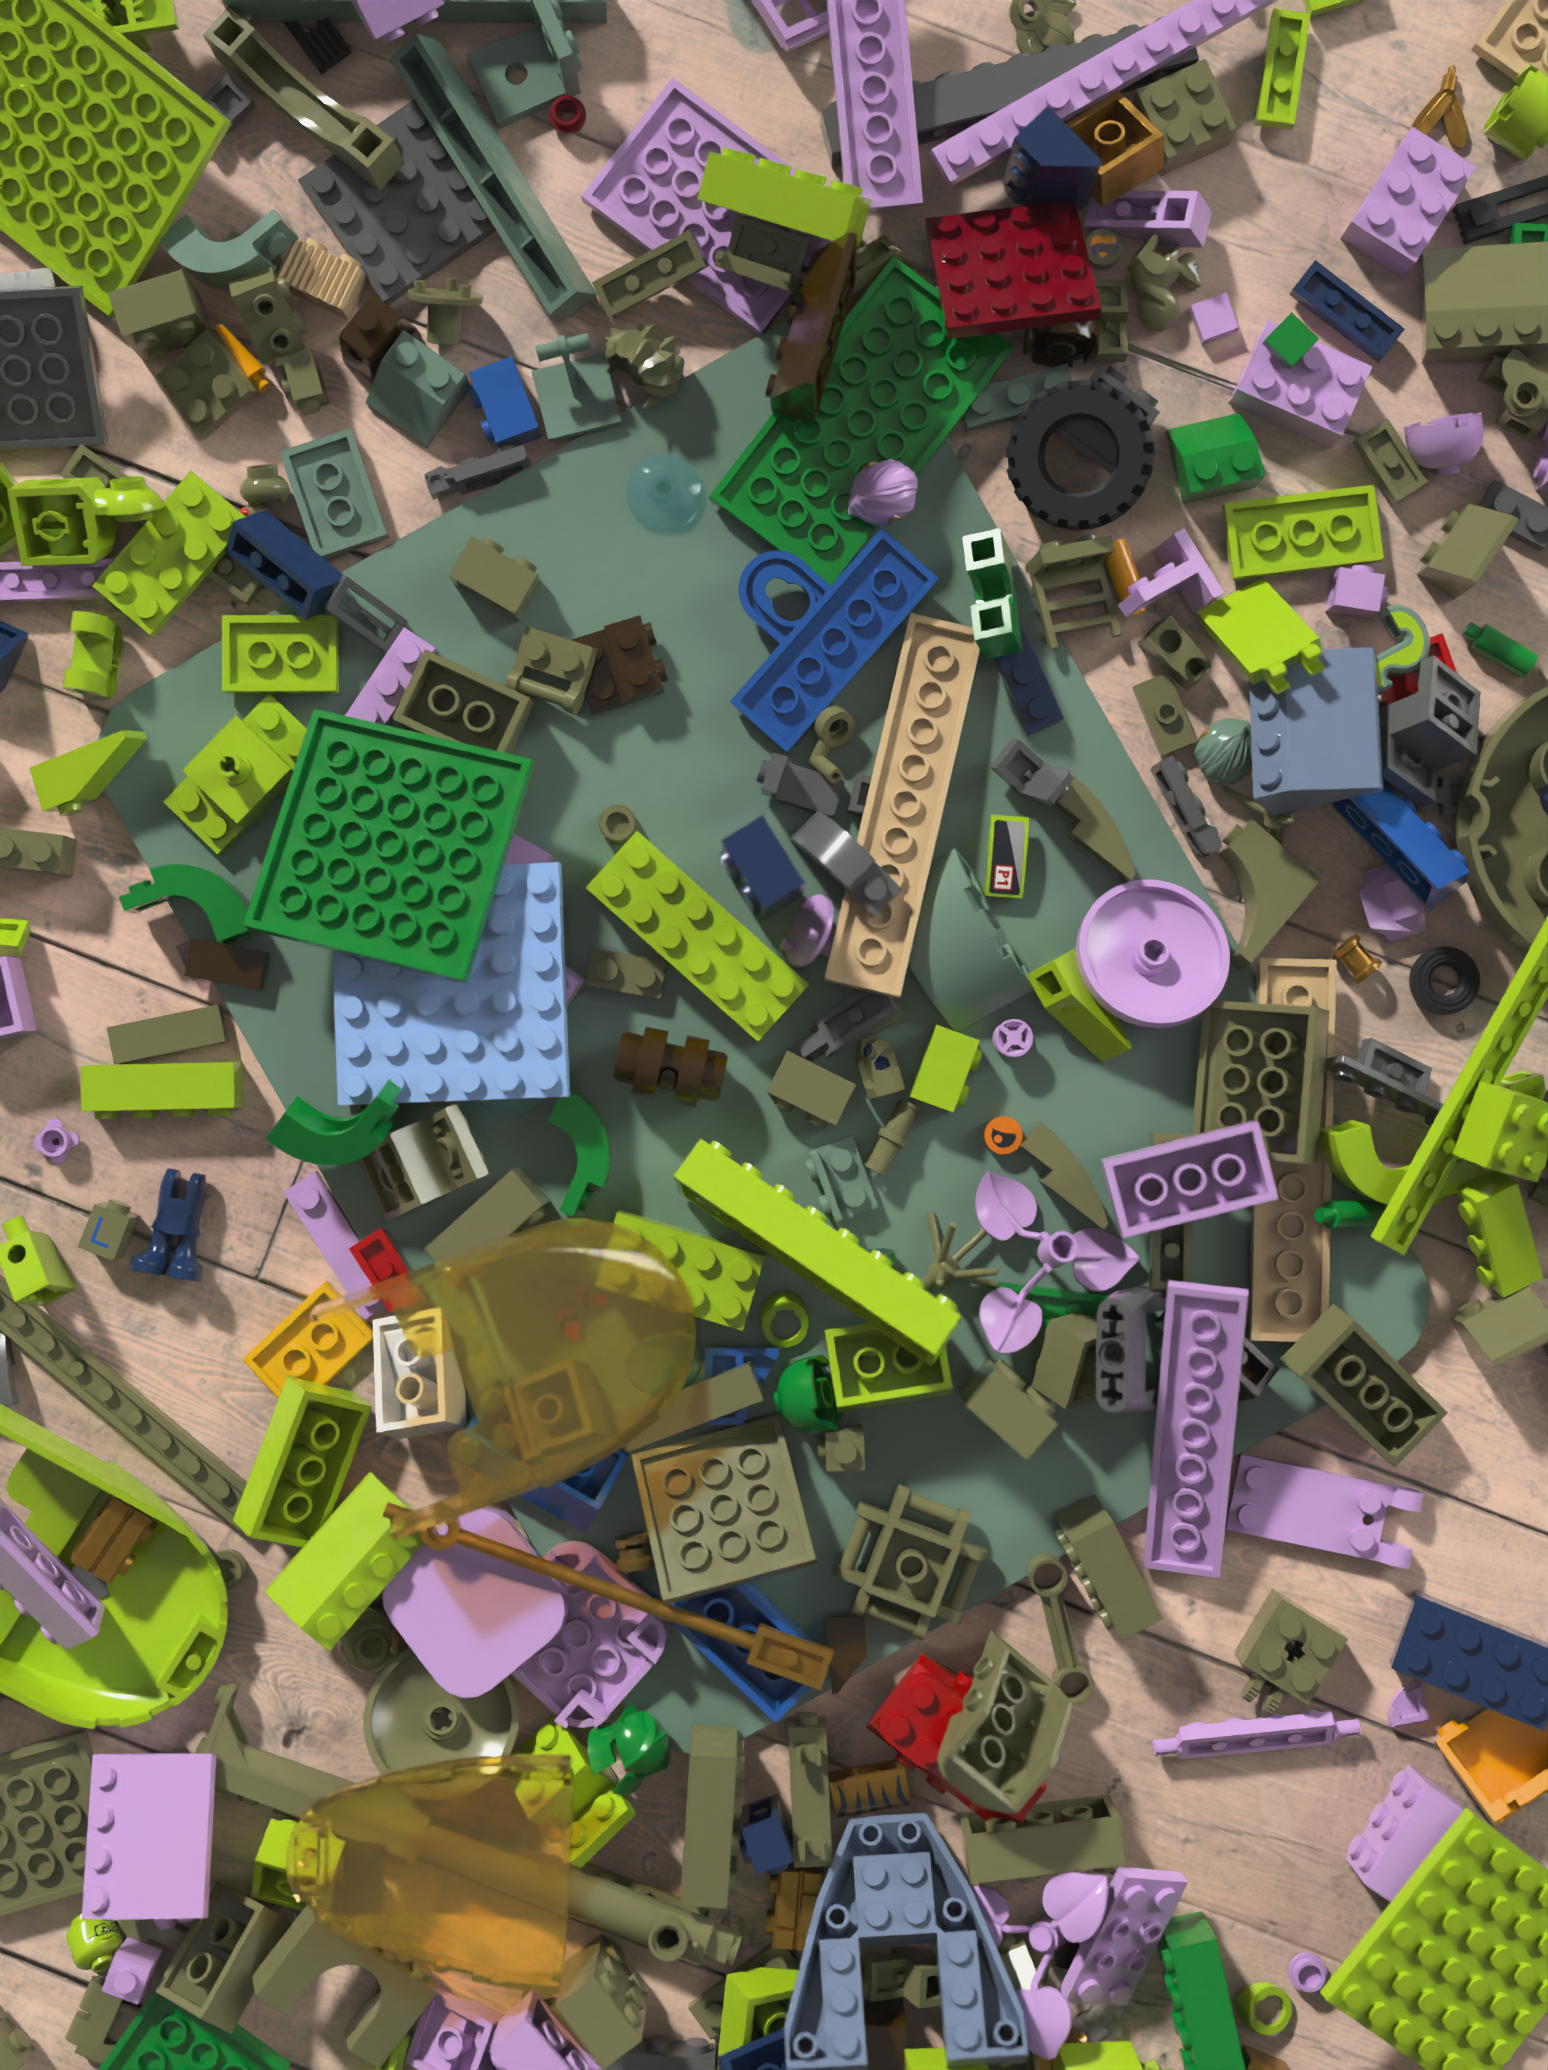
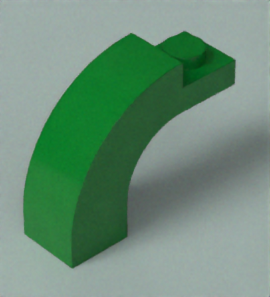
[119,864,257,944]
[265,1080,402,1165]

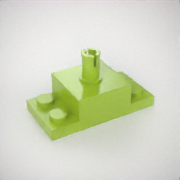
[163,693,307,856]

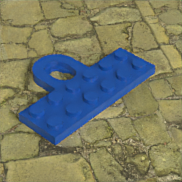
[730,528,939,753]

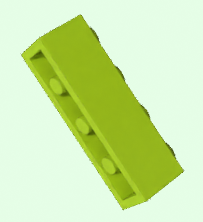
[81,1062,243,1119]

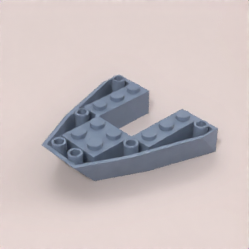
[784,1813,1028,2070]

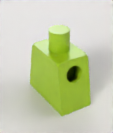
[0,1216,77,1306]

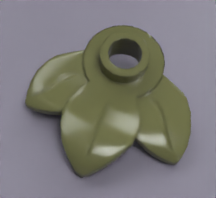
[1009,0,1076,55]
[1502,349,1548,417]

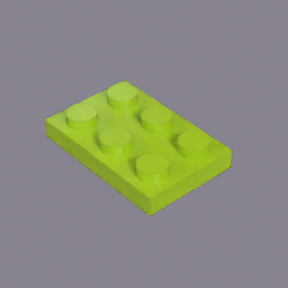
[222,615,339,694]

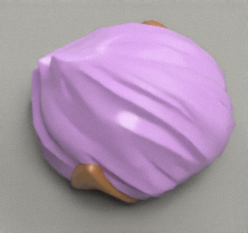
[848,459,918,526]

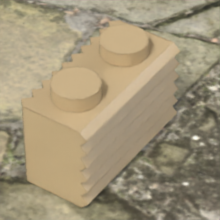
[276,238,368,320]

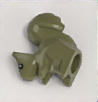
[1126,233,1202,331]

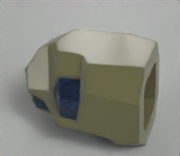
[856,1036,905,1100]

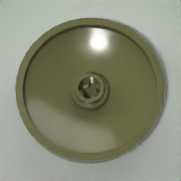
[363,1648,519,1801]

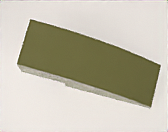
[1052,777,1136,883]
[1019,1122,1109,1230]

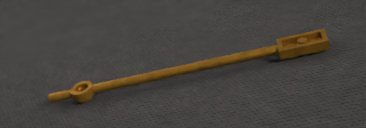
[383,1502,834,1690]

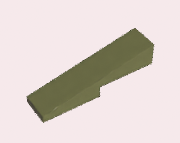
[612,1361,766,1453]

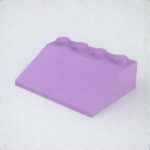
[82,1753,217,1920]

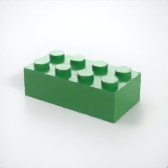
[1156,1911,1245,2070]

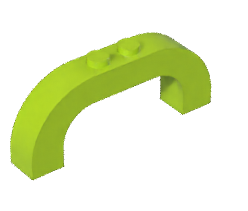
[1319,1070,1546,1205]

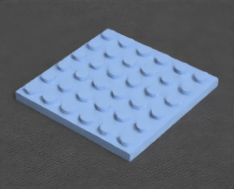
[332,862,570,1105]

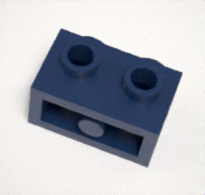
[739,1794,793,1875]

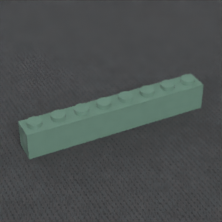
[390,33,598,318]

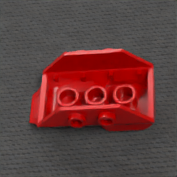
[865,1653,1047,1823]

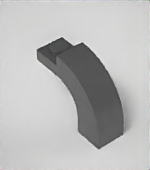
[790,811,902,917]

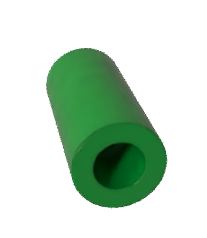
[1462,622,1539,678]
[1314,1200,1386,1229]

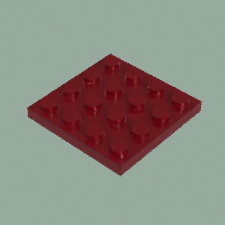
[926,201,1101,339]

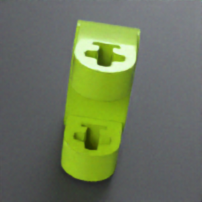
[63,611,123,698]

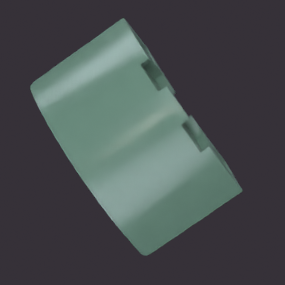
[908,848,1034,1031]

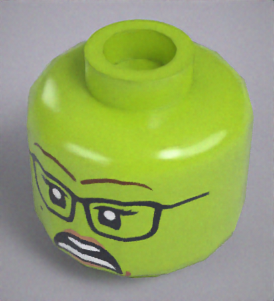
[66,1914,123,1973]

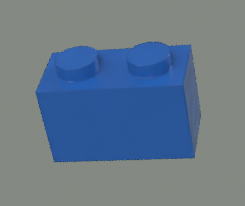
[467,356,542,449]

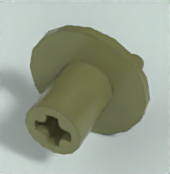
[407,278,483,345]

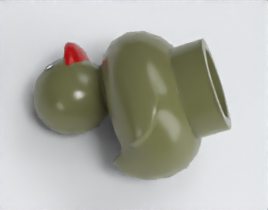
[239,464,290,517]

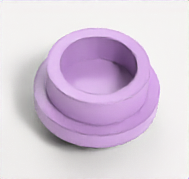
[1288,1952,1327,1993]

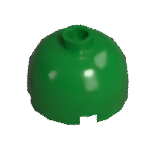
[773,1355,842,1434]

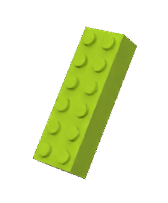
[586,831,809,1042]

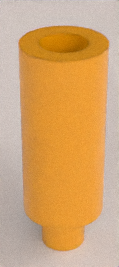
[213,325,271,394]
[1105,538,1146,616]

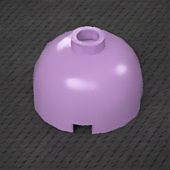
[1404,412,1484,476]

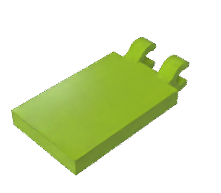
[1196,578,1325,695]

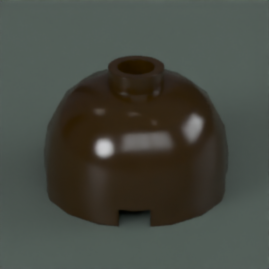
[1023,320,1100,368]

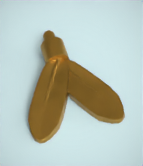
[1411,65,1468,149]

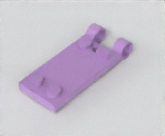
[1225,1453,1424,1569]

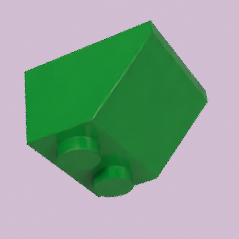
[1166,413,1265,504]

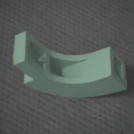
[160,209,299,290]

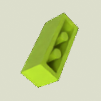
[1457,1170,1543,1298]

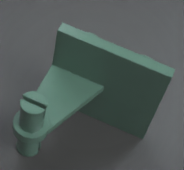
[531,332,622,443]

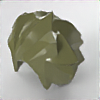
[604,323,685,409]

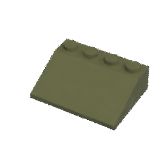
[1422,242,1548,363]
[1192,1001,1330,1164]

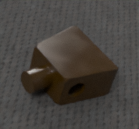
[339,294,417,384]

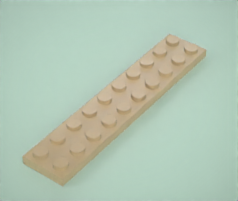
[824,613,980,999]
[1248,958,1337,1342]

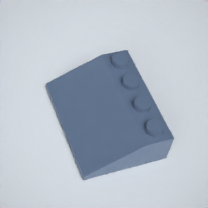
[1249,647,1383,815]

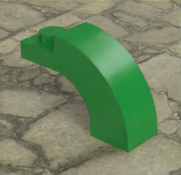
[548,1089,612,1217]

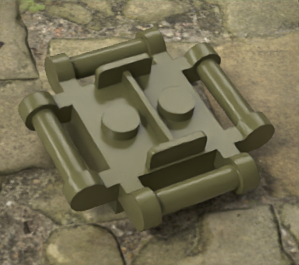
[832,1484,988,1641]

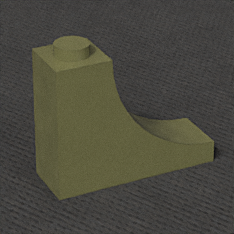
[1218,819,1322,970]

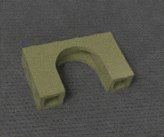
[252,1901,437,2068]

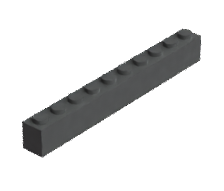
[820,17,1199,168]

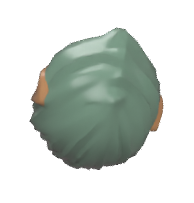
[1194,718,1252,784]

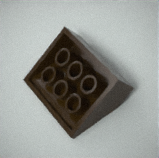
[765,231,857,423]

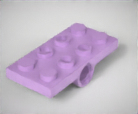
[1059,1867,1188,2006]

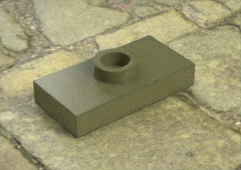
[1132,672,1197,757]

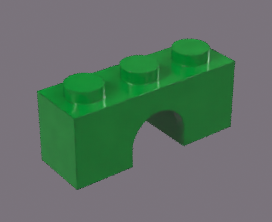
[963,528,1023,660]

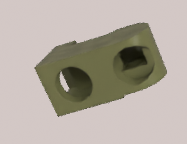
[1137,615,1212,690]

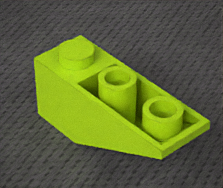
[1026,948,1133,1062]

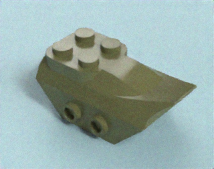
[938,1630,1073,1813]

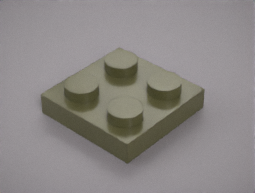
[157,328,257,438]

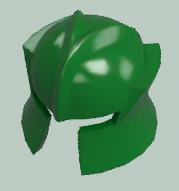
[587,1704,671,1795]

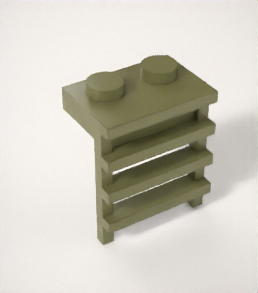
[714,215,811,292]
[1025,534,1122,651]

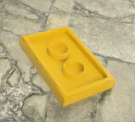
[242,1280,373,1399]

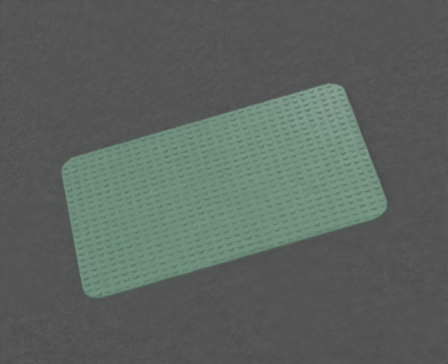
[98,311,1430,1753]

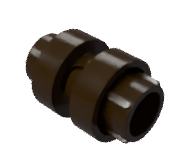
[613,1026,728,1107]

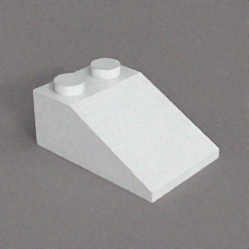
[373,1307,467,1440]

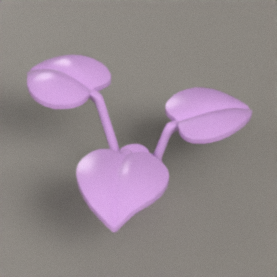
[975,1171,1139,1354]
[970,1872,1108,2059]

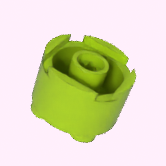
[1482,64,1548,161]

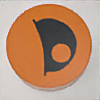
[983,1116,1023,1155]

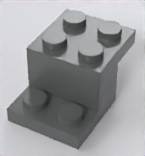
[1379,655,1481,807]

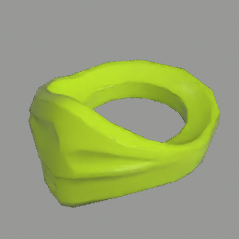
[759,1290,810,1348]
[1234,1982,1292,2035]

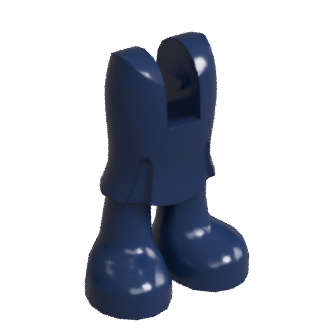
[129,1168,207,1282]

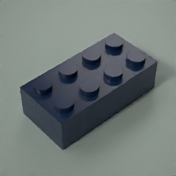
[719,815,805,920]
[1390,1590,1548,1731]

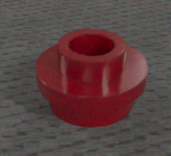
[548,95,586,135]

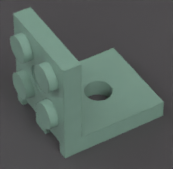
[467,0,582,129]

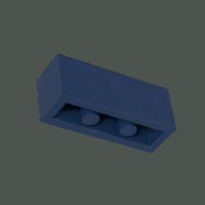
[225,510,343,620]

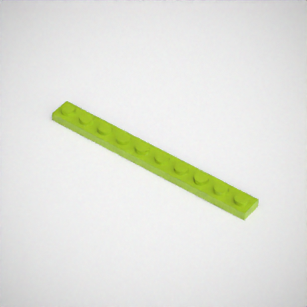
[1370,916,1548,1256]

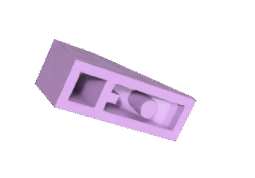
[1084,190,1212,248]

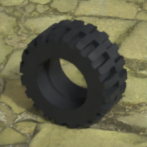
[1006,379,1155,531]

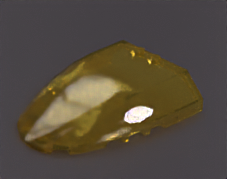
[286,1754,574,1994]

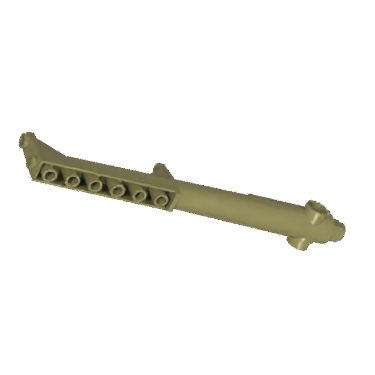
[195,1682,742,1966]

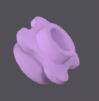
[33,1119,80,1164]

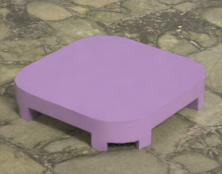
[382,1507,569,1698]
[511,1540,670,1729]

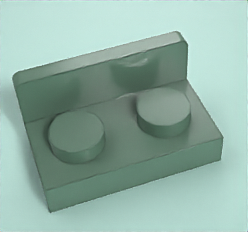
[805,1135,878,1224]

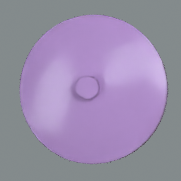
[1076,880,1230,1028]

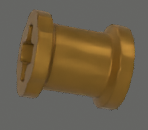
[1331,933,1382,984]

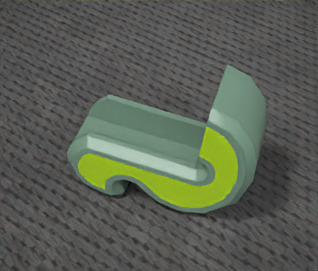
[1376,604,1431,696]

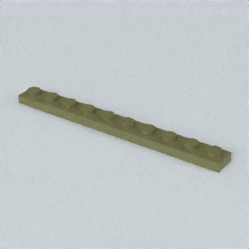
[0,1275,247,1530]

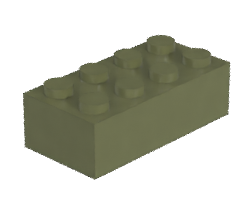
[1280,1303,1448,1468]
[680,1724,744,1909]
[959,1794,1126,1887]

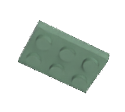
[279,428,389,559]

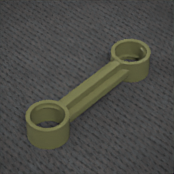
[1026,1553,1094,1706]

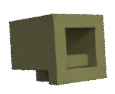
[274,349,330,415]

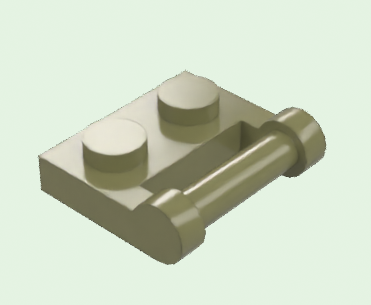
[505,626,599,714]

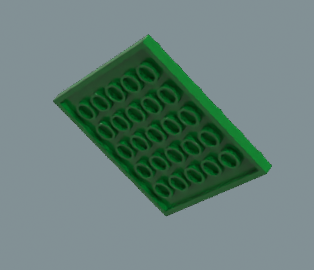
[243,709,535,984]

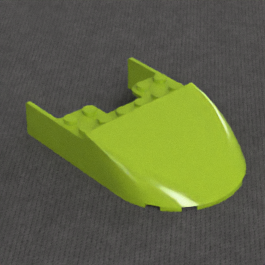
[0,1404,228,1729]

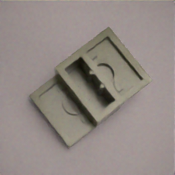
[358,1103,489,1222]

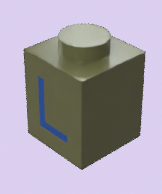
[78,1199,140,1261]

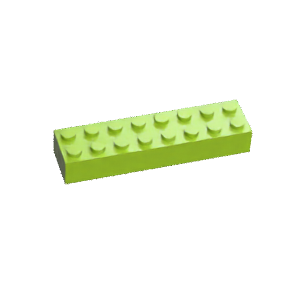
[673,1139,961,1367]

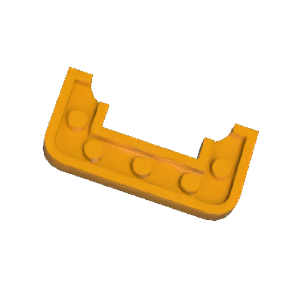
[1435,1708,1548,1827]

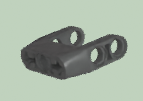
[1096,1286,1167,1413]

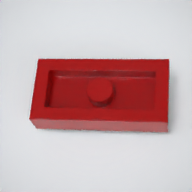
[349,1227,424,1313]

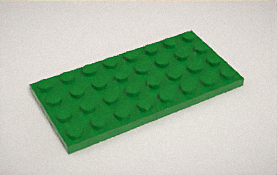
[709,256,1014,585]

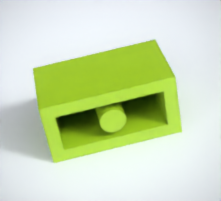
[908,1025,983,1113]

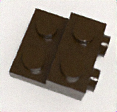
[571,615,668,715]

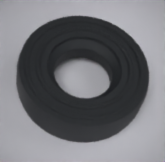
[1409,947,1480,1015]

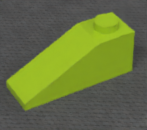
[29,730,147,816]

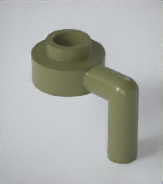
[809,706,855,783]

